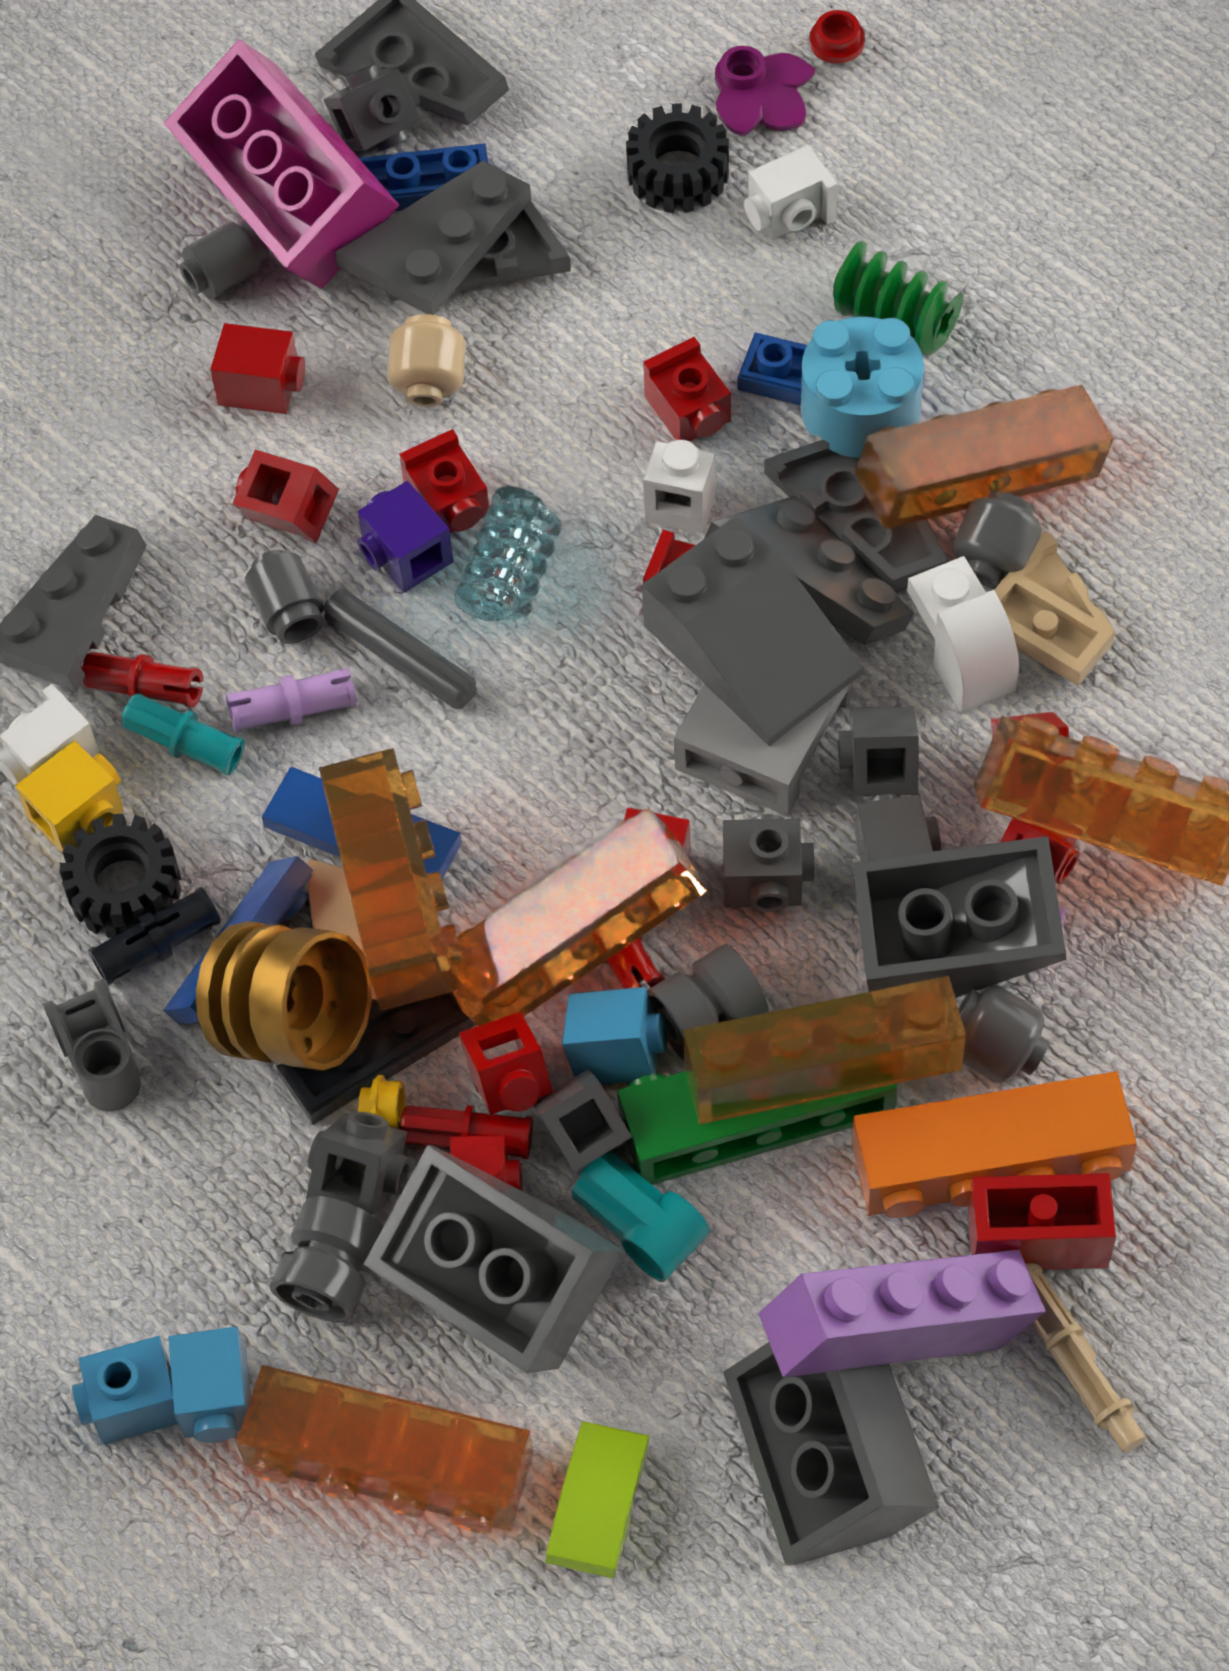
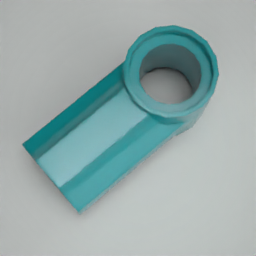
[571,1151,711,1282]

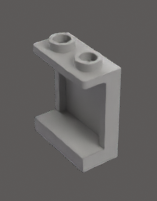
[674,682,853,817]

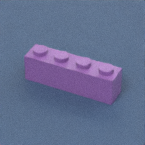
[758,1250,1046,1377]

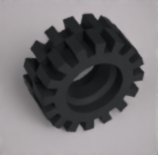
[626,103,729,213]
[59,814,181,938]

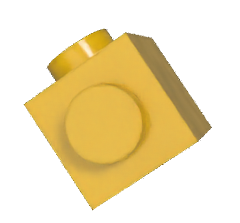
[15,740,124,852]

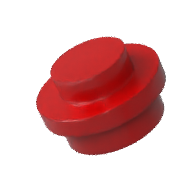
[809,10,865,64]

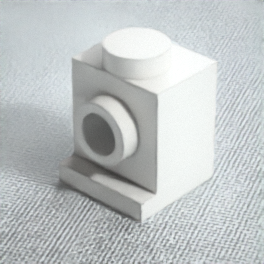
[744,145,838,240]
[643,440,718,533]
[0,684,99,785]

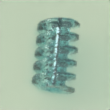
[454,485,562,622]

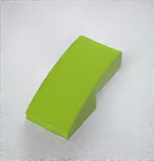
[545,1421,649,1579]

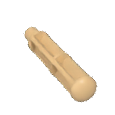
[1026,1263,1147,1453]

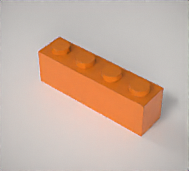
[852,1071,1137,1218]

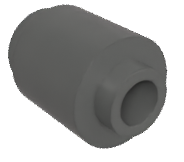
[179,220,269,299]
[245,550,324,644]

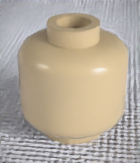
[387,314,465,407]

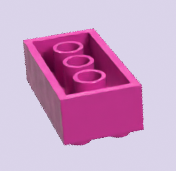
[164,39,399,289]

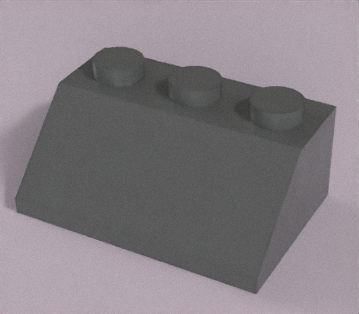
[723,1342,939,1565]

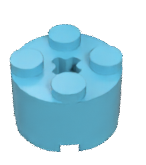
[801,317,924,458]

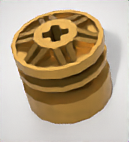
[196,921,372,1071]

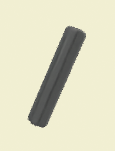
[323,589,477,709]

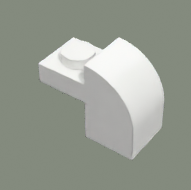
[907,556,1019,713]

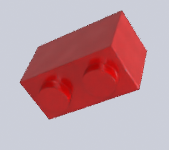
[968,1173,1116,1270]

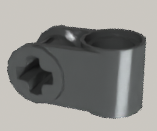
[43,979,141,1111]

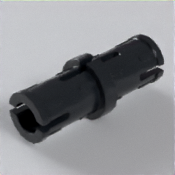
[88,887,221,986]

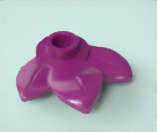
[715,46,815,136]

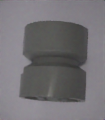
[647,944,769,1064]
[269,1196,384,1323]

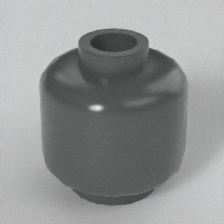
[952,491,1042,587]
[946,985,1050,1084]

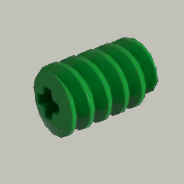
[833,241,964,356]

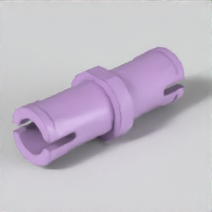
[226,667,356,733]

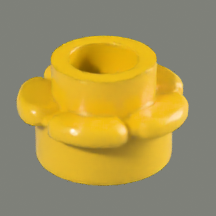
[358,1075,406,1129]

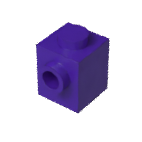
[357,480,454,593]

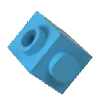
[562,987,668,1085]
[168,1326,253,1443]
[72,1336,178,1445]

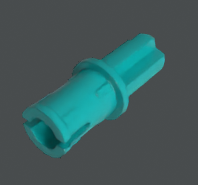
[121,694,245,776]

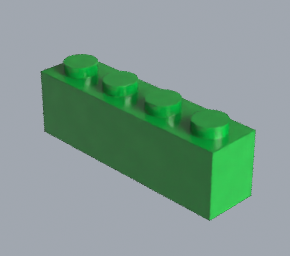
[617,1018,898,1185]

